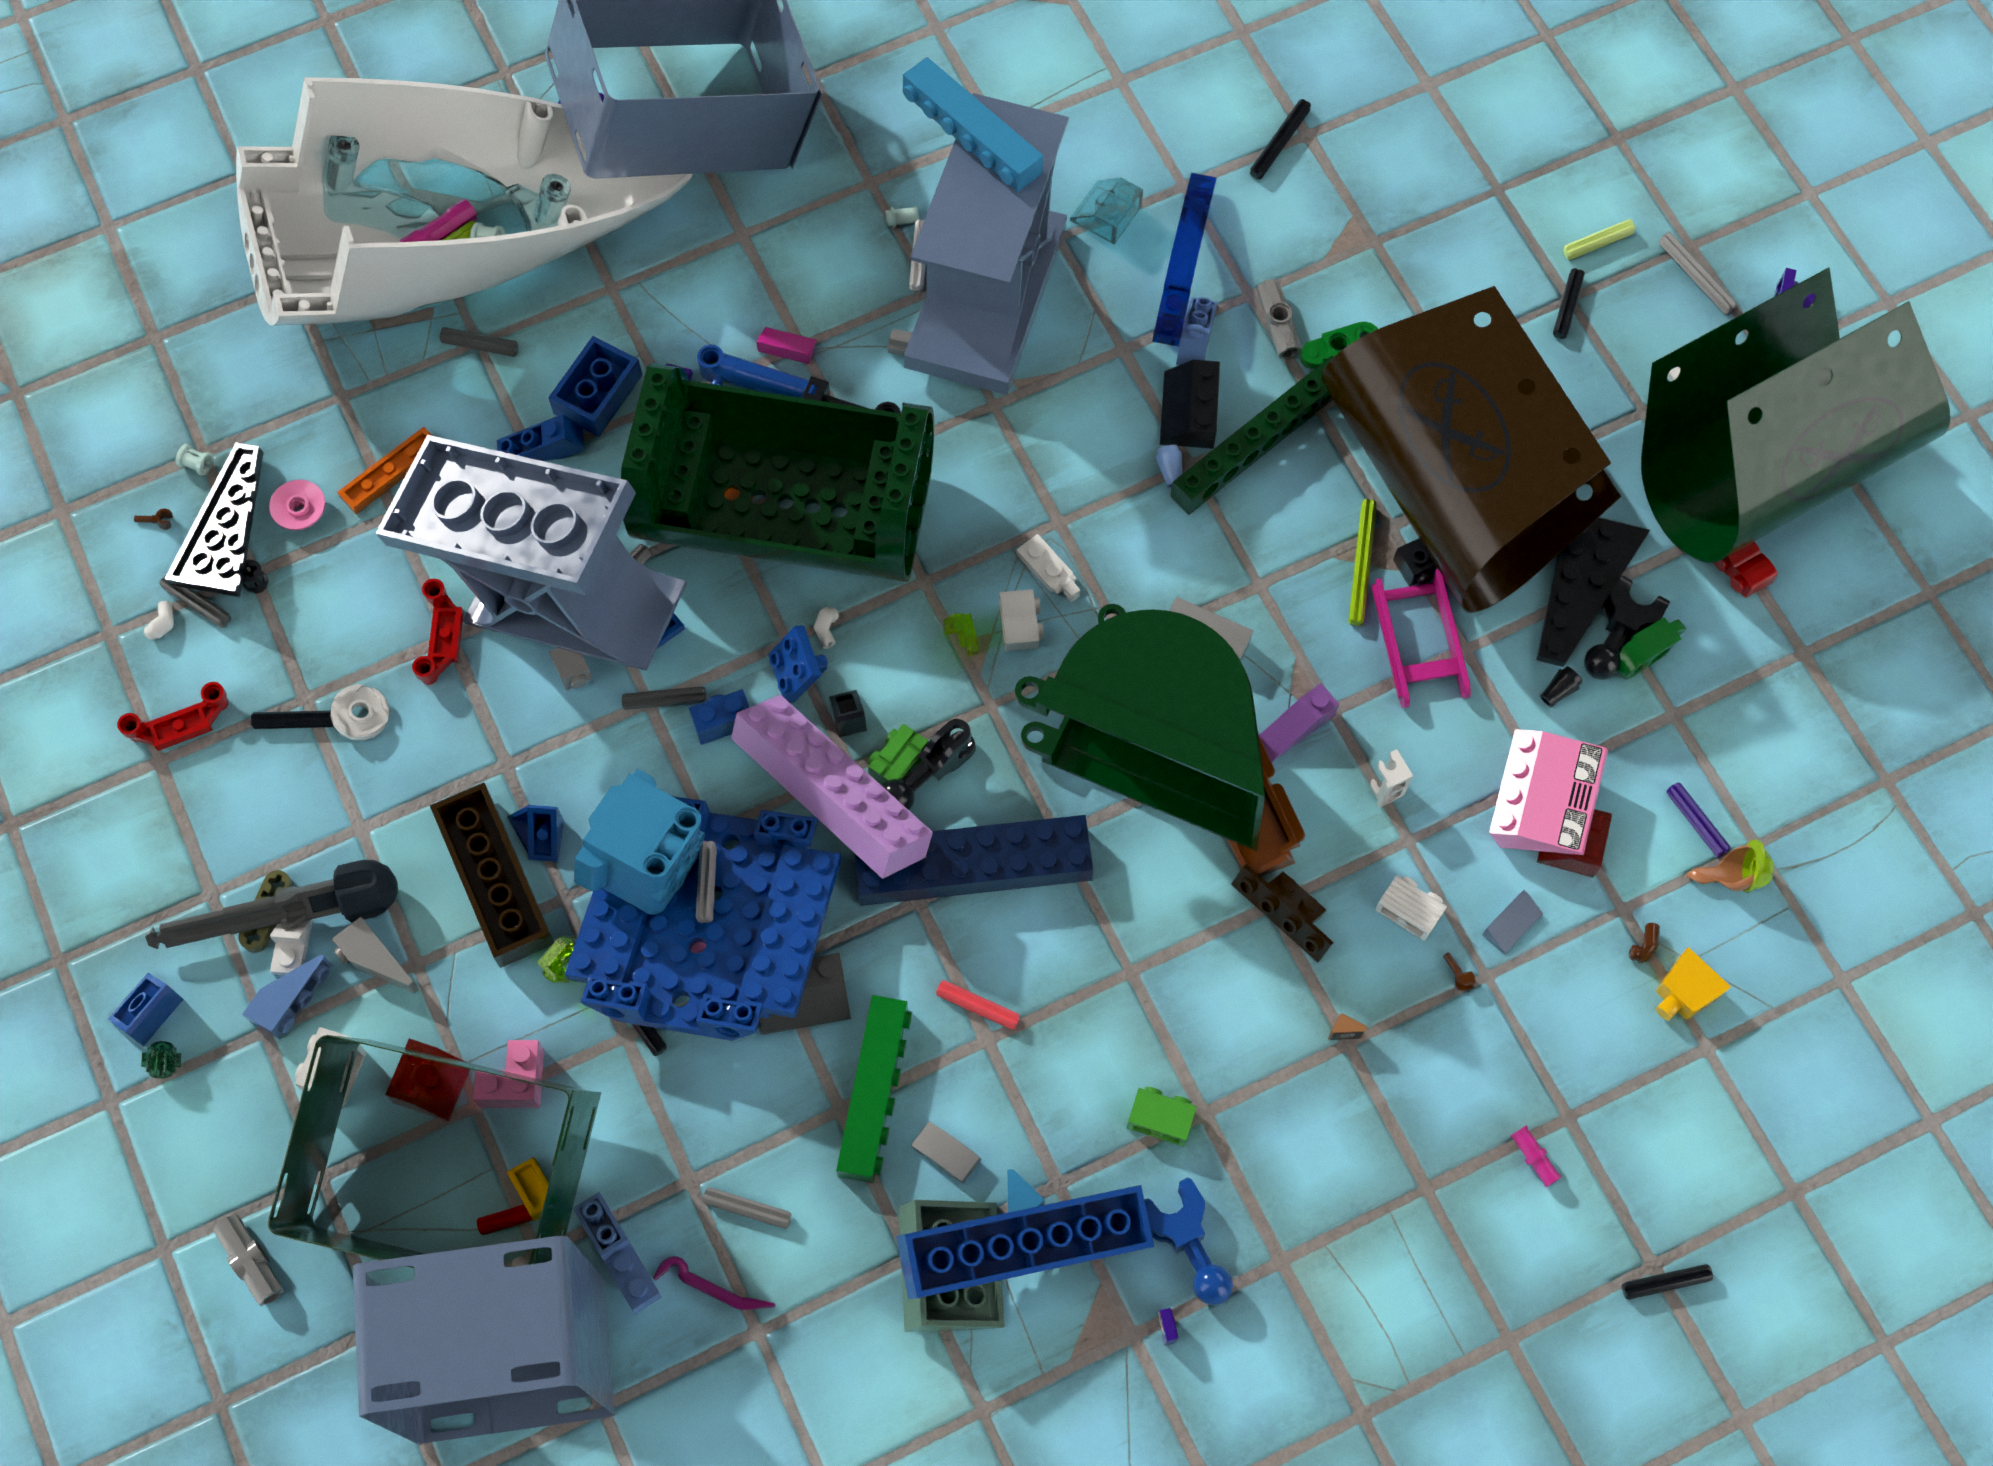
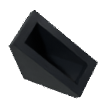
[829,690,867,737]

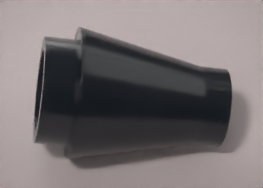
[1540,666,1582,707]

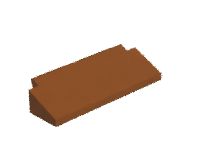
[1229,734,1305,876]

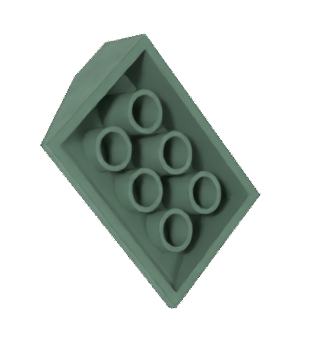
[898,1200,1005,1332]

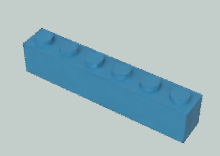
[902,57,1044,192]

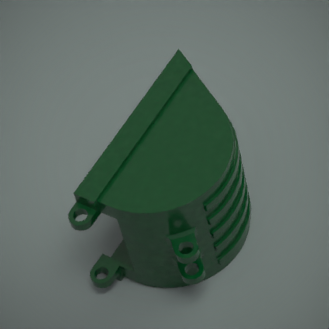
[1015,604,1265,851]

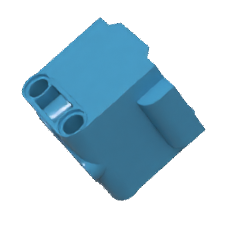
[574,769,705,915]

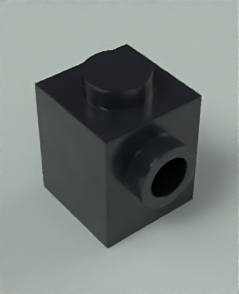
[1393,538,1437,587]

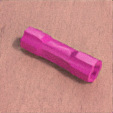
[399,199,477,242]

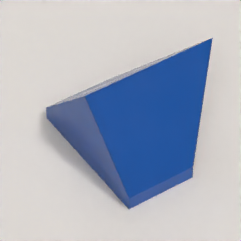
[507,805,564,862]

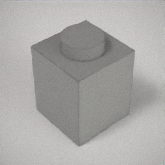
[549,648,592,690]

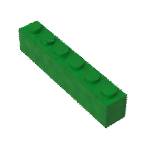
[836,995,912,1183]

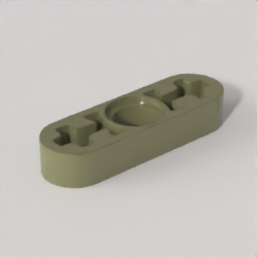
[238,870,293,953]

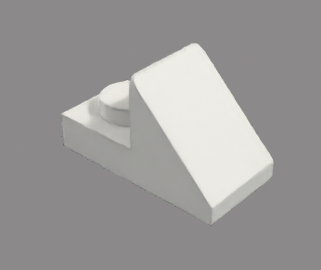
[270,919,313,976]

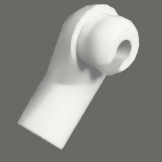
[144,601,174,640]
[814,607,839,649]

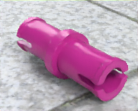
[1510,1125,1561,1188]

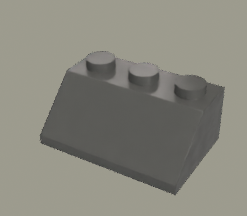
[760,953,851,1035]

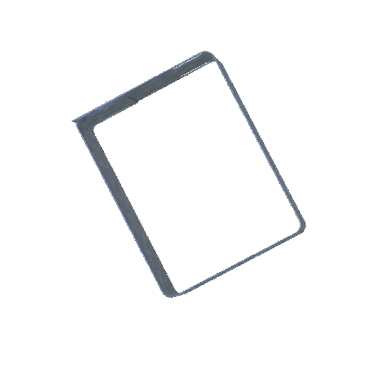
[545,0,823,179]
[353,1236,615,1444]

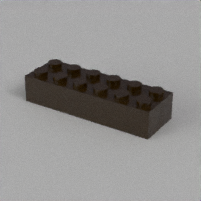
[430,782,555,968]

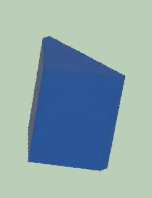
[108,973,184,1047]

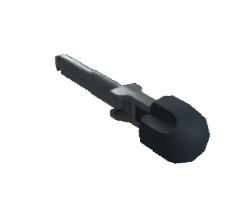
[145,860,398,949]

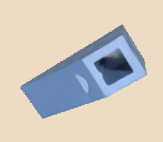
[1176,297,1217,365]
[242,954,331,1039]

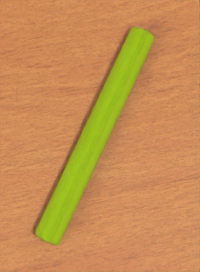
[1348,499,1377,626]

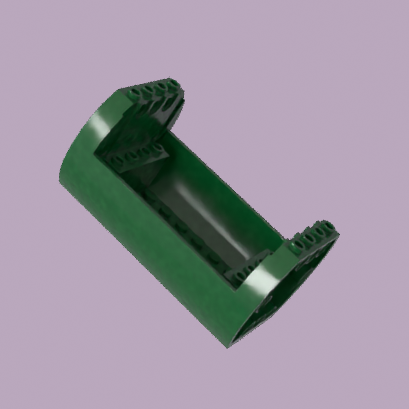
[621,363,935,582]

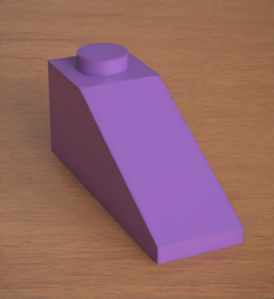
[1259,683,1339,762]

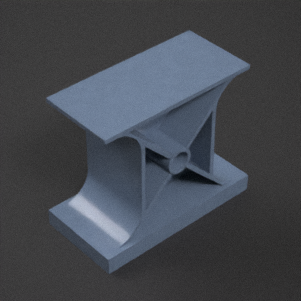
[904,93,1069,395]
[376,435,687,671]

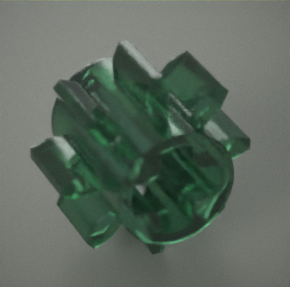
[141,1041,181,1079]

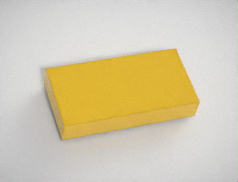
[507,1157,549,1221]

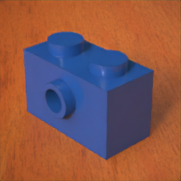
[688,689,749,745]

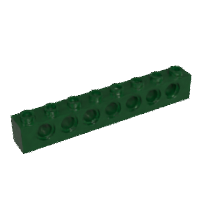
[1170,355,1333,515]

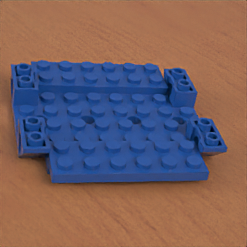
[565,796,842,1041]

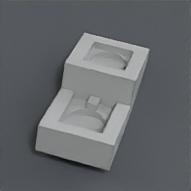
[911,1121,982,1184]

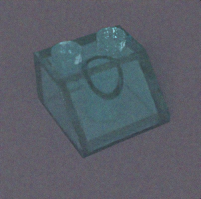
[1070,177,1143,245]

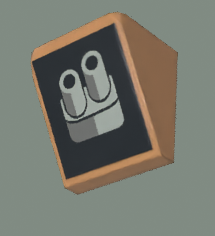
[1328,1013,1367,1040]

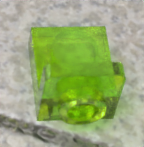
[943,613,979,657]
[536,936,576,983]

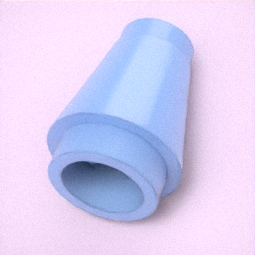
[1155,445,1182,487]

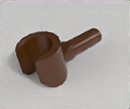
[134,508,173,530]
[1443,952,1476,991]

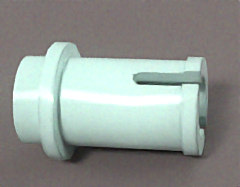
[885,206,919,228]

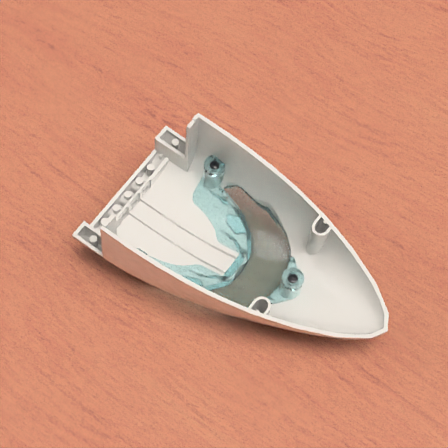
[236,77,693,326]

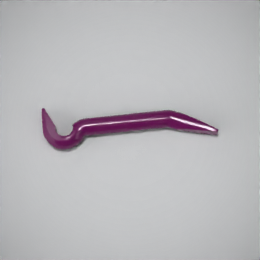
[653,1256,776,1310]

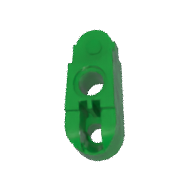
[1300,321,1378,370]
[1618,617,1686,680]

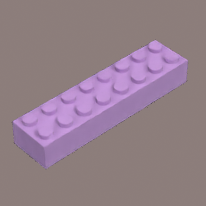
[731,695,933,879]

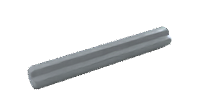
[1659,232,1737,314]

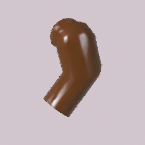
[1629,923,1660,963]

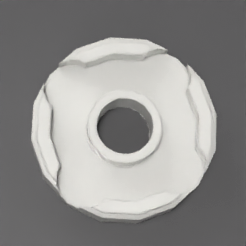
[330,684,389,741]

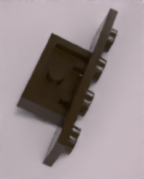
[1231,864,1334,963]

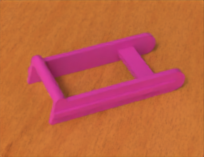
[1372,569,1471,708]

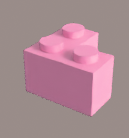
[473,1040,544,1108]

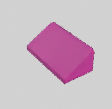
[756,327,817,364]

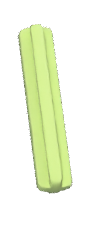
[1563,219,1636,260]

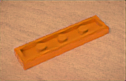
[337,427,432,514]

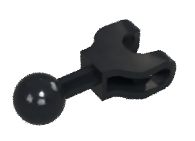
[1584,575,1670,680]
[882,719,976,810]

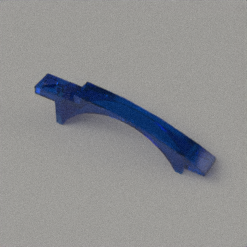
[1152,173,1217,347]

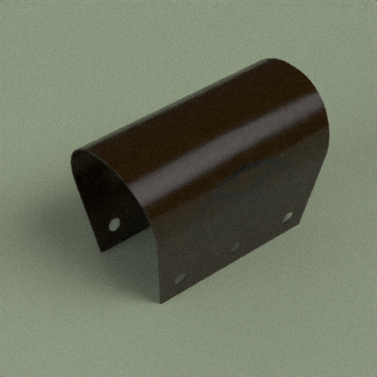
[1322,286,1622,613]

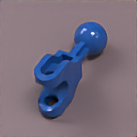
[1144,1177,1233,1305]

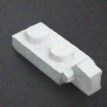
[1016,534,1080,603]

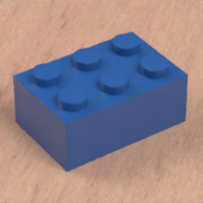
[548,336,642,437]

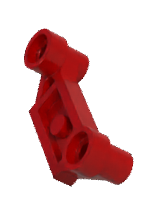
[412,578,464,685]
[117,682,229,751]

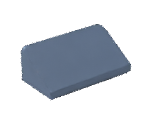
[1482,890,1543,955]

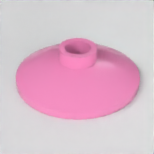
[269,480,326,530]

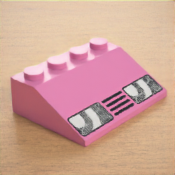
[1489,729,1608,855]

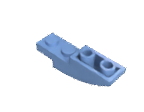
[573,1192,662,1314]

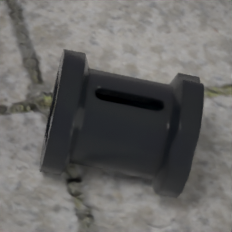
[243,559,269,594]

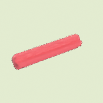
[936,980,1020,1030]

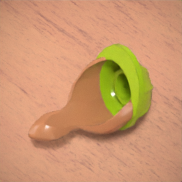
[1686,839,1775,893]

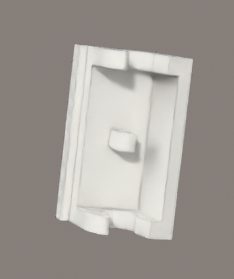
[1370,749,1413,808]

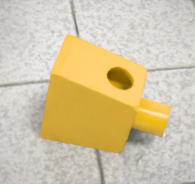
[1656,947,1731,1021]

